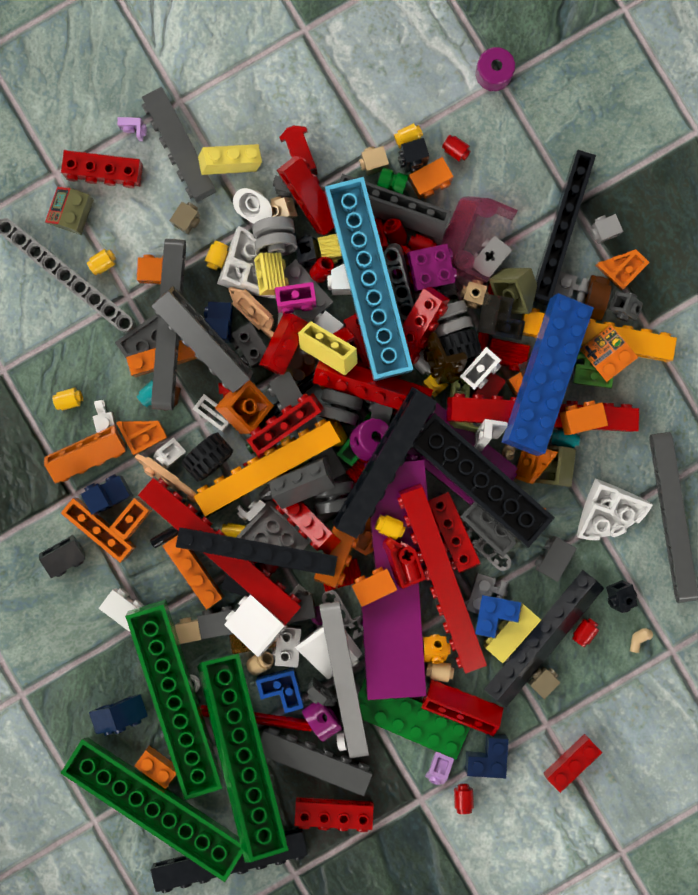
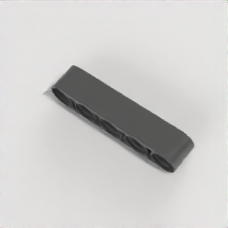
[383,243,416,326]

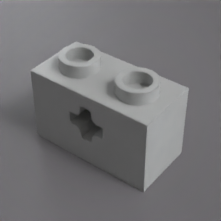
[469,235,512,282]

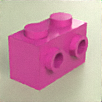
[275,282,316,314]

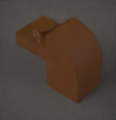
[584,275,612,321]

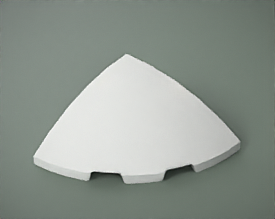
[217,226,276,299]
[577,478,653,540]

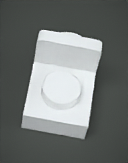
[153,437,186,470]
[236,499,267,521]

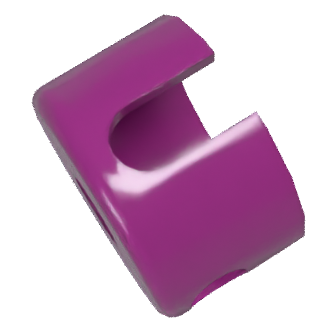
[475,47,515,91]
[350,418,389,461]
[302,702,342,742]

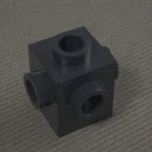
[606,580,638,613]

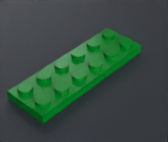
[358,679,470,760]

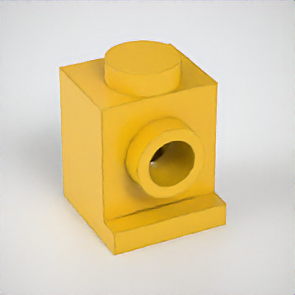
[422,375,448,398]

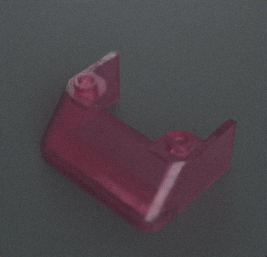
[440,196,518,285]

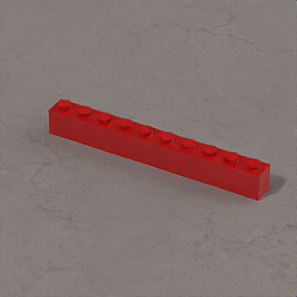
[446,393,639,432]
[138,478,302,625]
[397,483,487,674]

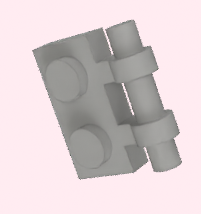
[553,271,590,303]
[466,573,509,614]

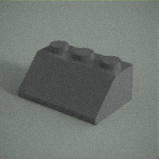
[269,455,335,509]

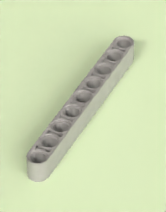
[0,218,136,334]
[319,601,369,759]

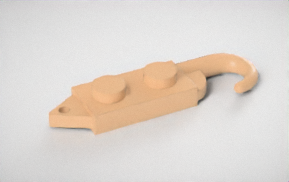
[228,287,274,339]
[134,454,196,503]

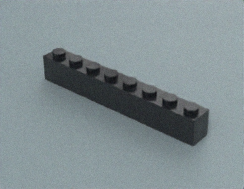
[534,150,596,305]
[333,387,437,539]
[176,527,338,577]
[484,570,604,707]
[150,828,308,893]

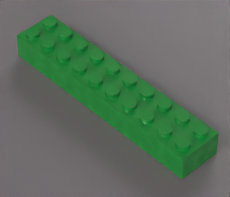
[125,599,224,800]
[197,653,289,863]
[61,737,243,882]

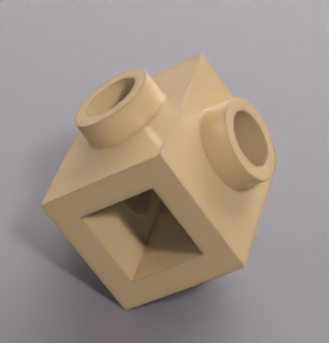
[270,196,298,219]
[460,280,489,309]

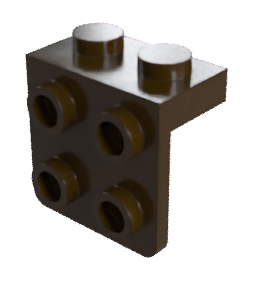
[423,332,468,385]

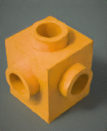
[423,634,451,664]

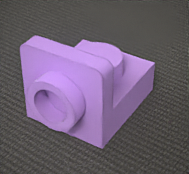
[117,117,147,141]
[425,751,454,785]

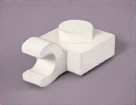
[93,400,117,433]

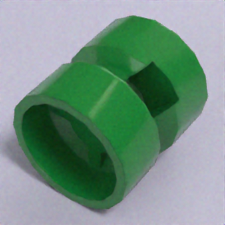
[377,167,409,194]

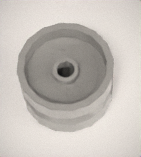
[252,216,297,256]
[431,300,474,339]

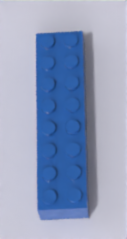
[501,293,594,456]

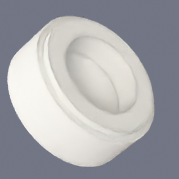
[337,731,347,751]

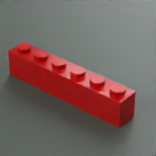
[313,360,433,410]

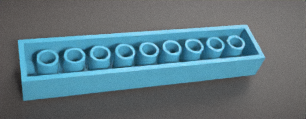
[325,177,413,381]

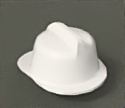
[233,188,273,224]

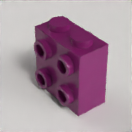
[407,244,457,292]

